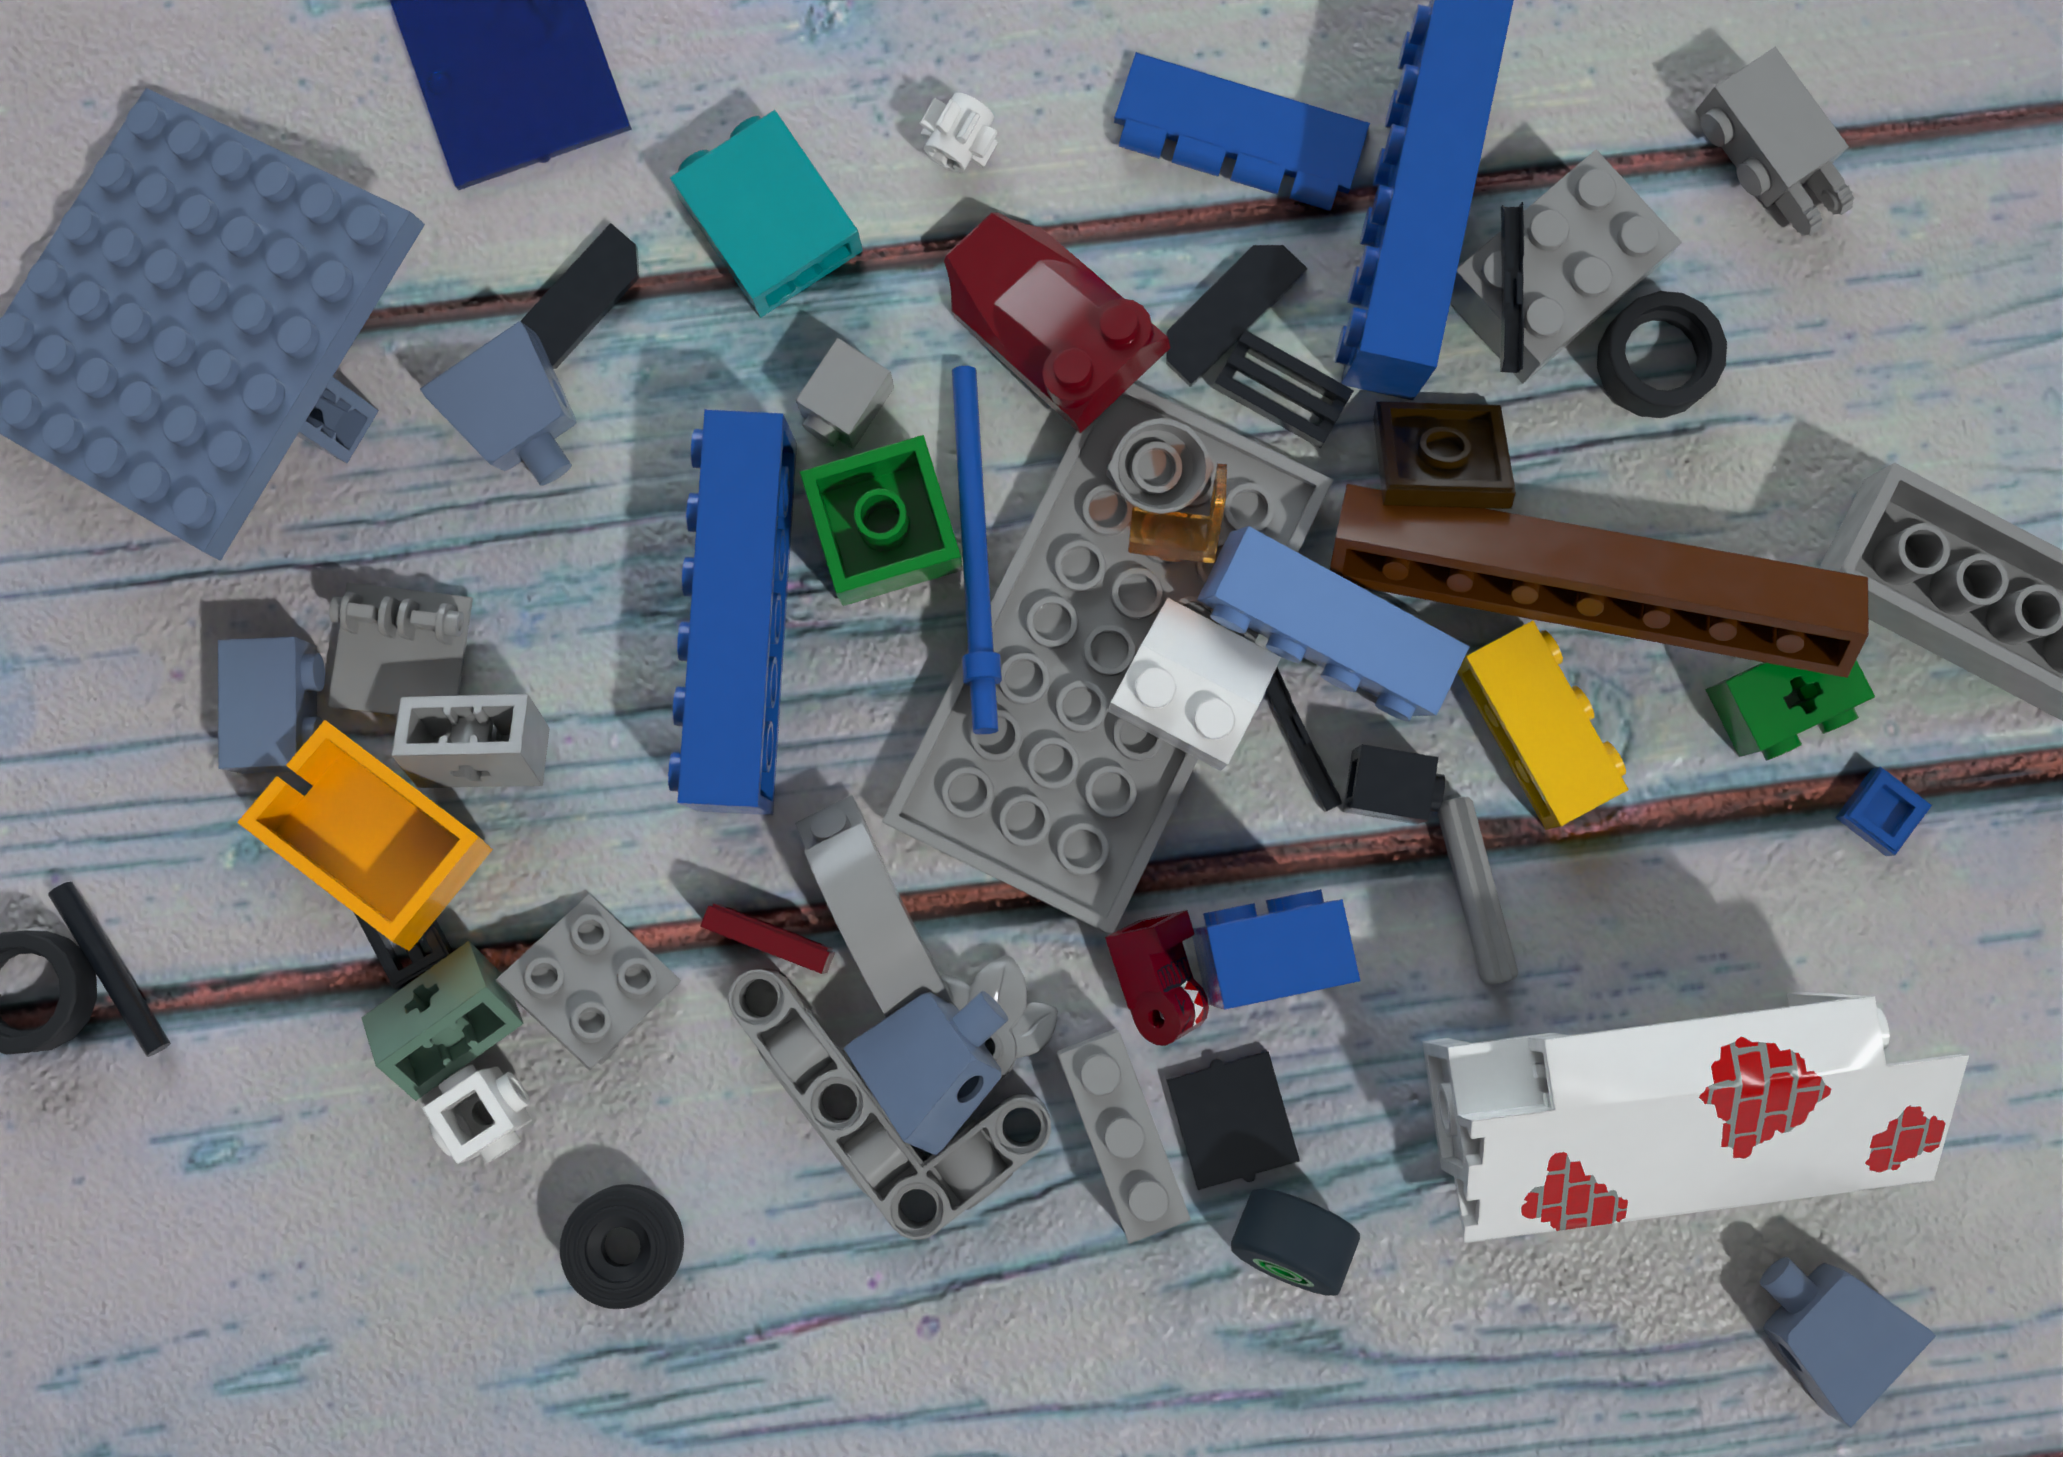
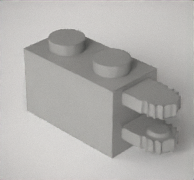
[1695,46,1855,236]

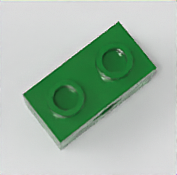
[1705,660,1875,761]

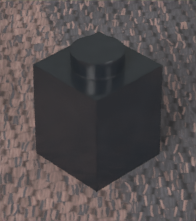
[1343,744,1445,824]

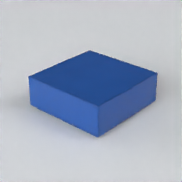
[1835,766,1932,857]

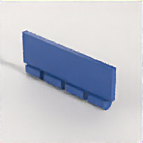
[1114,52,1370,211]

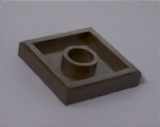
[1373,401,1516,509]

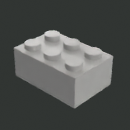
[1450,149,1682,384]

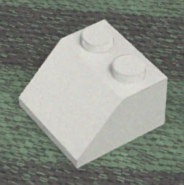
[1108,598,1281,771]

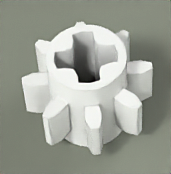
[919,93,998,173]

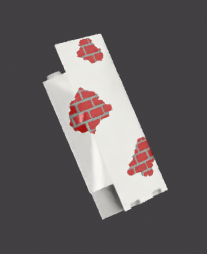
[1423,992,1969,1243]

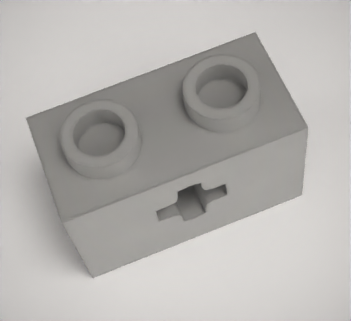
[392,694,550,788]

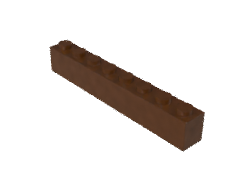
[1330,484,1869,678]

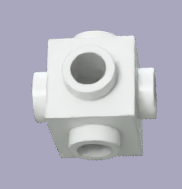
[422,1064,532,1164]

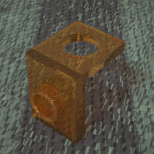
[1128,463,1227,563]

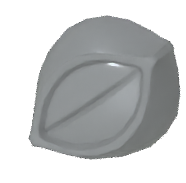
[1106,418,1214,514]

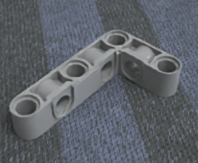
[728,968,1051,1240]

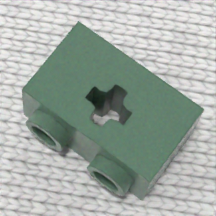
[361,941,524,1101]

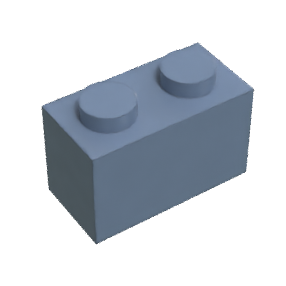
[218,637,325,774]

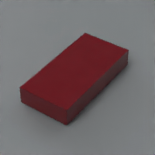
[700,903,835,974]

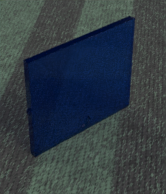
[390,0,632,191]

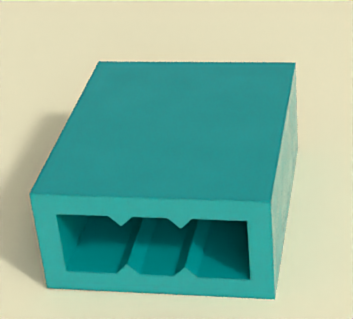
[670,110,863,318]

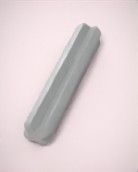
[1437,797,1518,985]

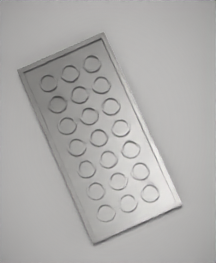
[882,384,1333,934]

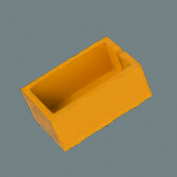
[237,720,493,951]

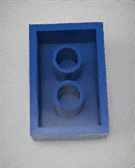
[1192,889,1361,1010]

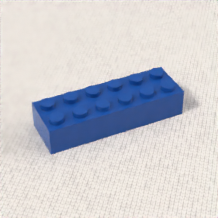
[1335,0,1514,401]
[668,409,797,815]

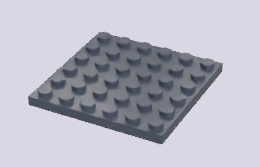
[0,88,425,561]

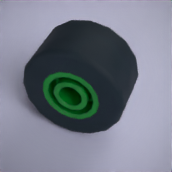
[1231,1188,1360,1296]

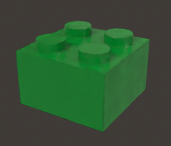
[800,435,963,606]

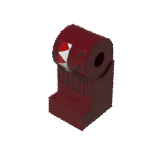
[1105,910,1209,1046]

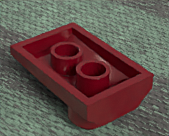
[944,212,1171,433]

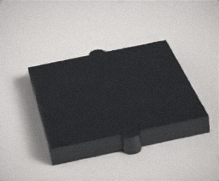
[1166,1051,1300,1190]

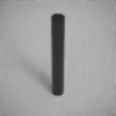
[48,881,171,1057]

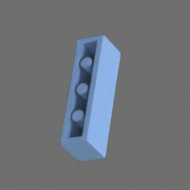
[1197,526,1470,721]

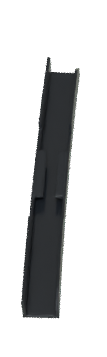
[1500,202,1524,373]
[1265,667,1342,812]

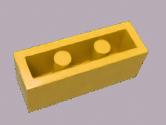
[1458,620,1629,830]

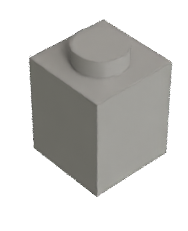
[795,338,894,449]

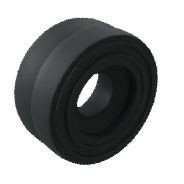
[560,1184,684,1309]

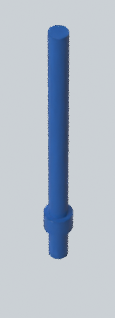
[952,366,1002,735]

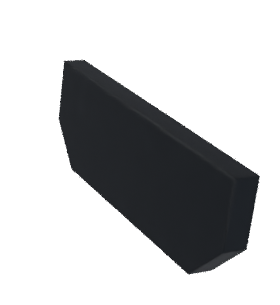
[521,223,640,369]
[1166,245,1308,387]

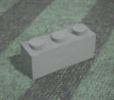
[1057,1028,1191,1244]

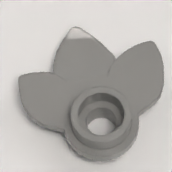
[941,956,1058,1079]

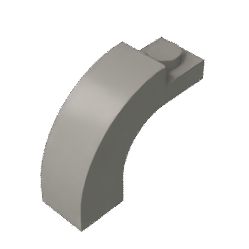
[795,795,952,1018]

